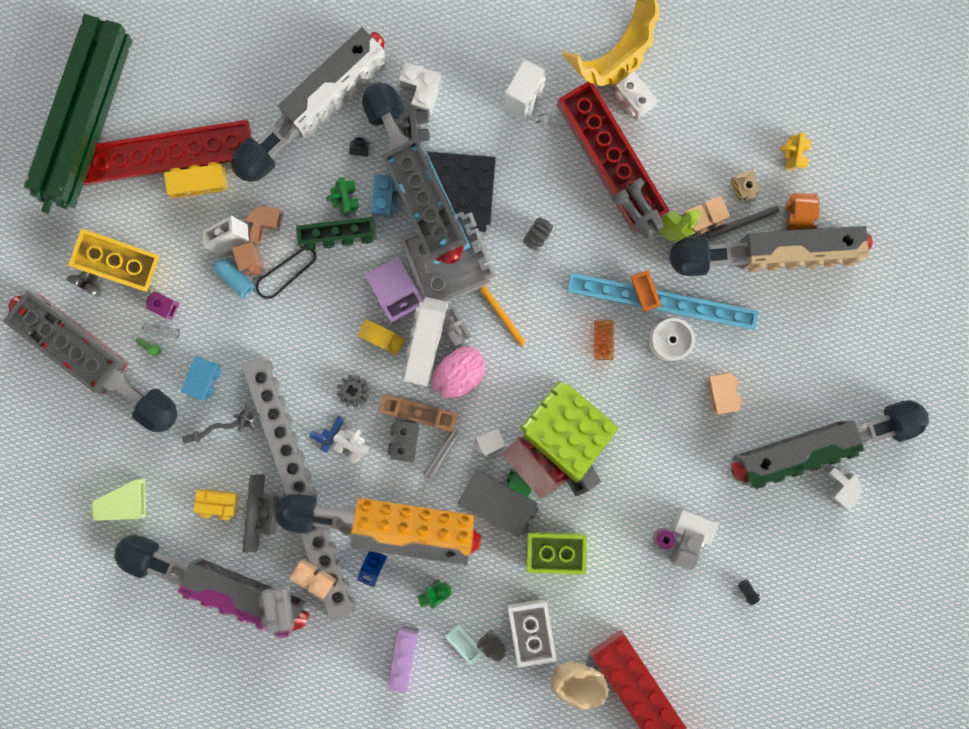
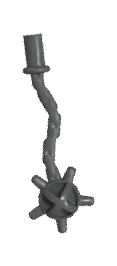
[182,404,261,444]

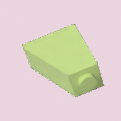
[90,479,146,521]

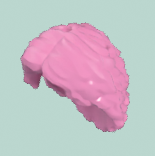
[431,346,485,398]

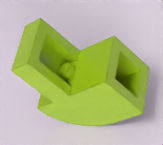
[659,209,702,241]

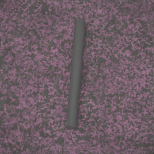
[706,205,779,239]

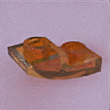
[594,320,614,360]

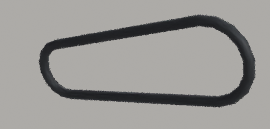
[256,248,317,299]

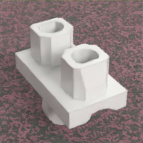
[332,429,370,463]

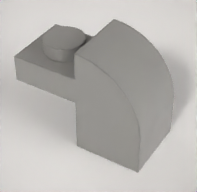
[670,529,705,571]

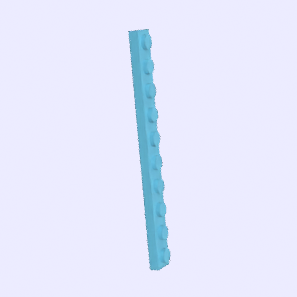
[567,273,759,330]

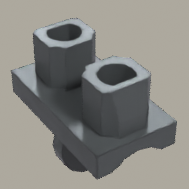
[399,107,430,142]

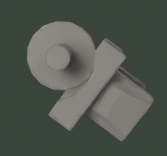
[443,307,472,346]

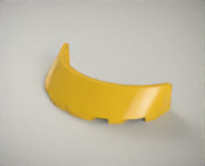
[562,0,660,86]

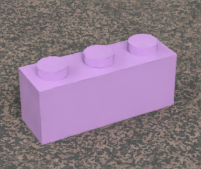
[387,626,419,693]

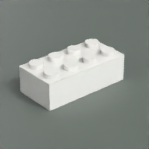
[402,297,448,386]

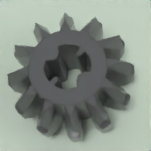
[523,217,553,251]
[337,375,370,407]

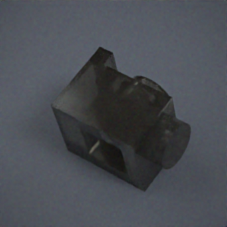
[477,630,507,662]

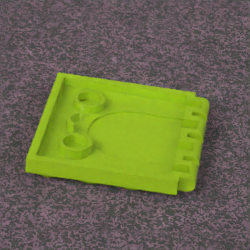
[520,381,619,483]

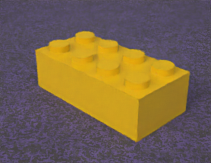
[68,228,159,292]

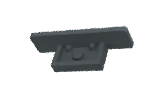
[242,474,279,553]

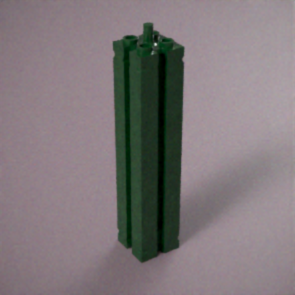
[23,14,133,214]

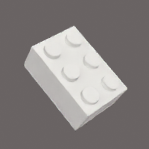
[504,59,546,121]
[508,598,557,668]

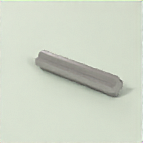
[423,428,461,480]

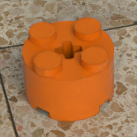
[786,193,820,230]

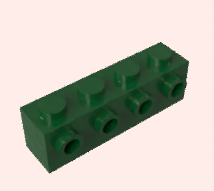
[296,217,377,251]

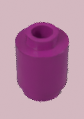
[653,528,676,550]

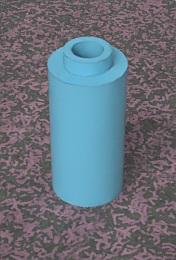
[214,258,255,298]

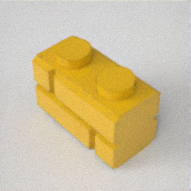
[193,489,239,520]

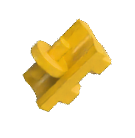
[780,132,812,170]

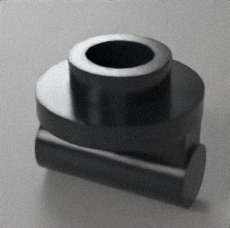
[349,137,369,157]

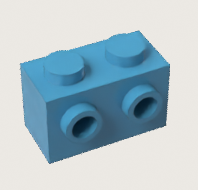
[371,174,398,218]
[181,356,222,401]

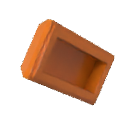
[630,270,662,312]

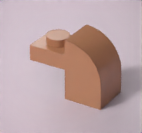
[246,206,283,246]

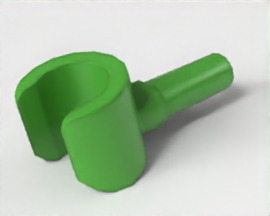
[136,338,162,356]

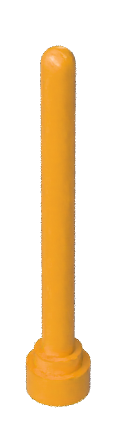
[478,286,525,346]

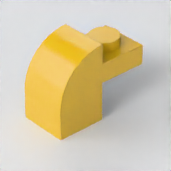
[357,319,405,356]

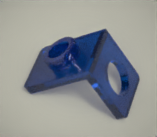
[357,551,387,587]

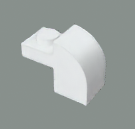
[824,466,861,510]

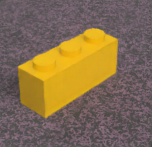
[164,162,229,199]

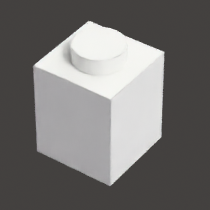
[474,428,505,456]

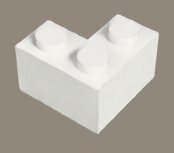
[399,62,442,116]

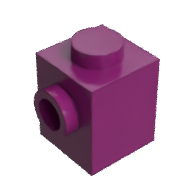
[146,291,180,320]

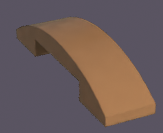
[378,394,458,432]

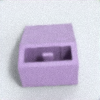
[365,257,423,325]

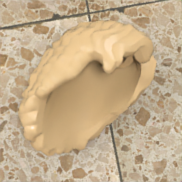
[551,661,609,710]

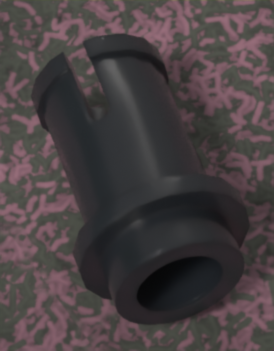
[737,579,760,605]

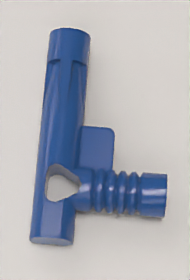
[309,416,345,453]

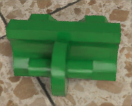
[326,177,359,216]
[417,579,452,609]

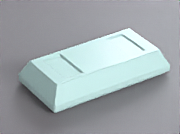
[444,624,484,666]

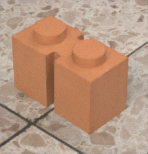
[232,242,265,277]

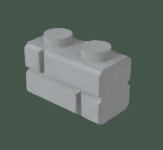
[259,586,294,633]

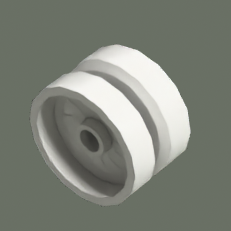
[648,318,695,362]

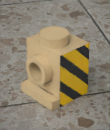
[731,169,760,201]

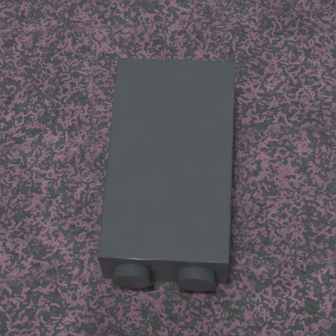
[458,469,539,538]

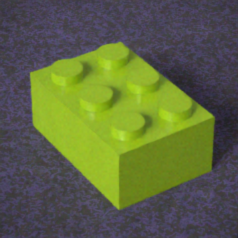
[526,531,587,575]

